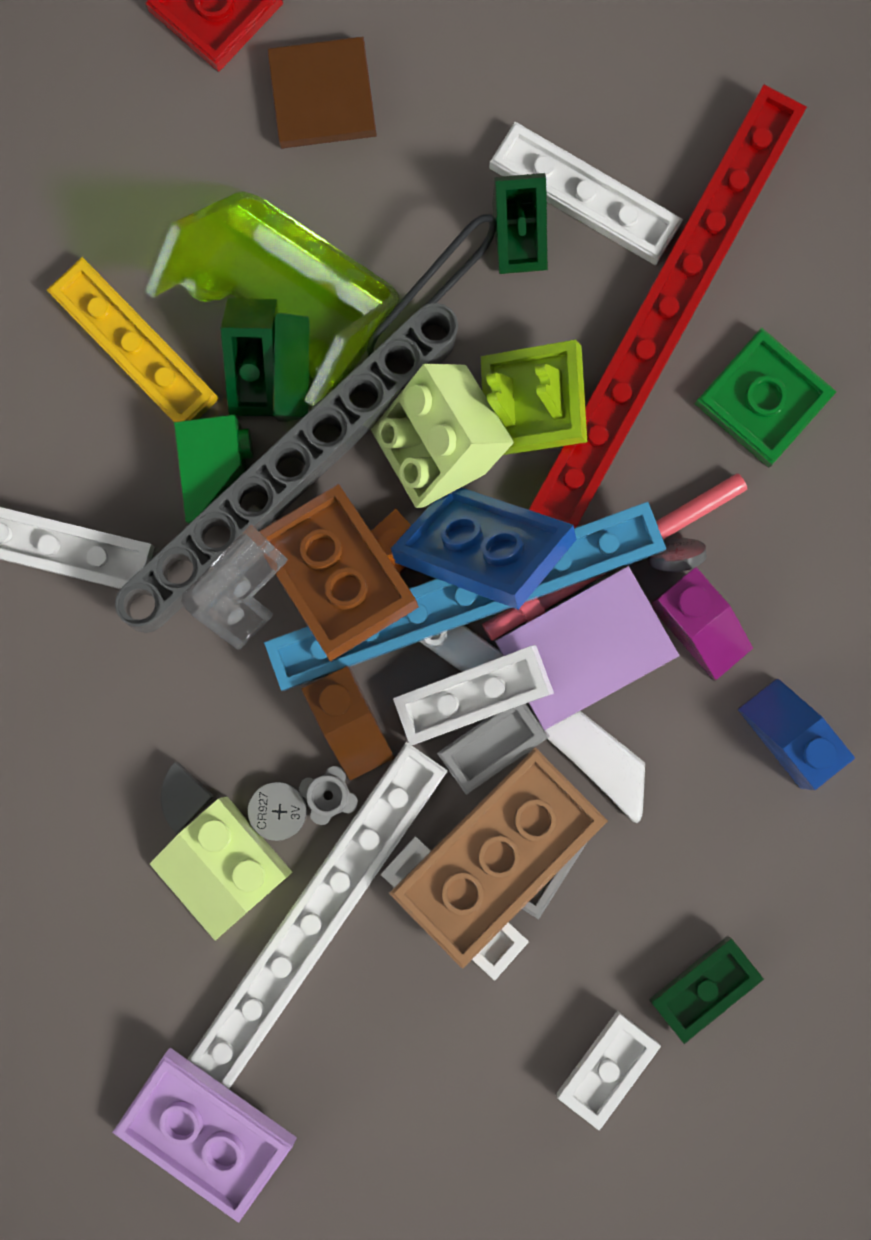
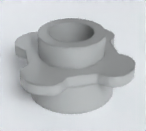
[299,766,358,825]

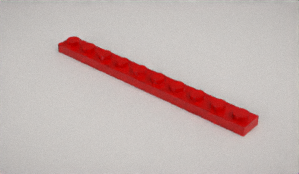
[529,84,807,529]

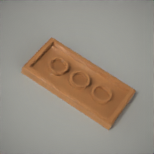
[389,747,608,969]

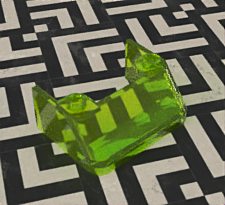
[145,192,399,406]

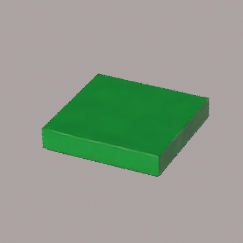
[694,327,837,468]

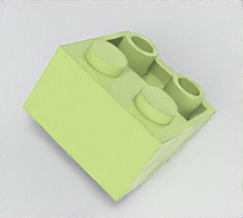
[371,364,514,508]

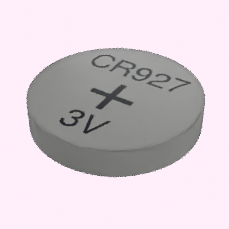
[248,782,307,841]

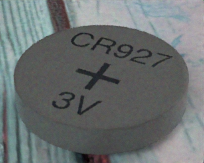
[648,538,707,572]

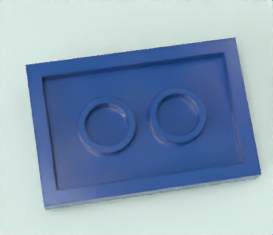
[390,487,577,610]

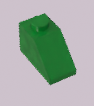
[174,415,253,524]

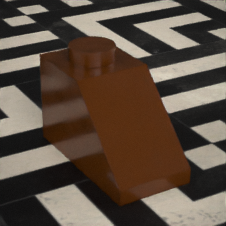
[301,666,395,781]

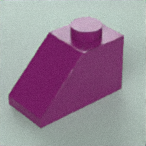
[651,567,753,681]

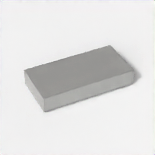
[437,704,550,795]

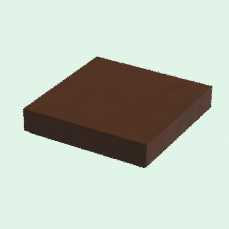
[268,36,377,149]

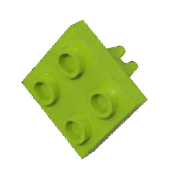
[480,339,587,455]

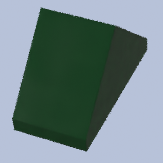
[492,173,548,274]

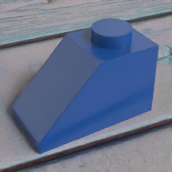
[737,678,855,790]

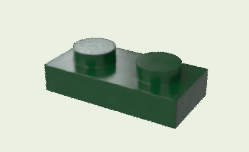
[649,936,764,1044]

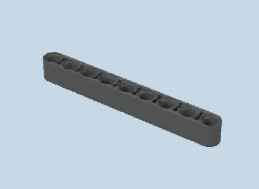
[115,303,458,633]

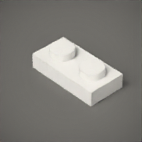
[556,1011,661,1131]

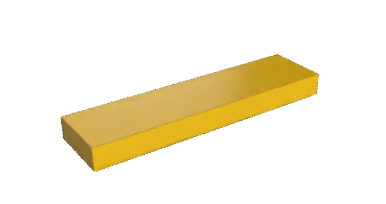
[47,257,219,422]

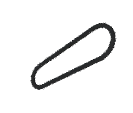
[367,214,496,356]

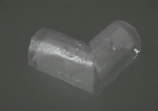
[181,524,288,650]

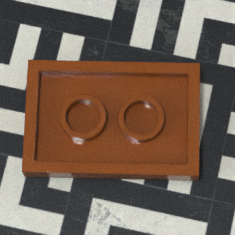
[252,484,419,662]

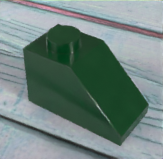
[220,298,278,416]

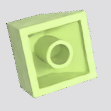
[150,797,293,941]

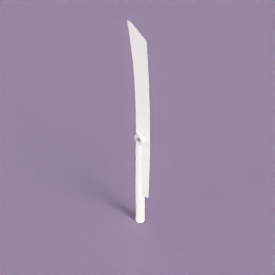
[247,505,645,823]

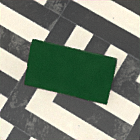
[273,313,310,422]

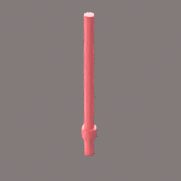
[482,473,747,641]

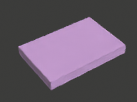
[495,566,680,730]
[112,1048,297,1223]

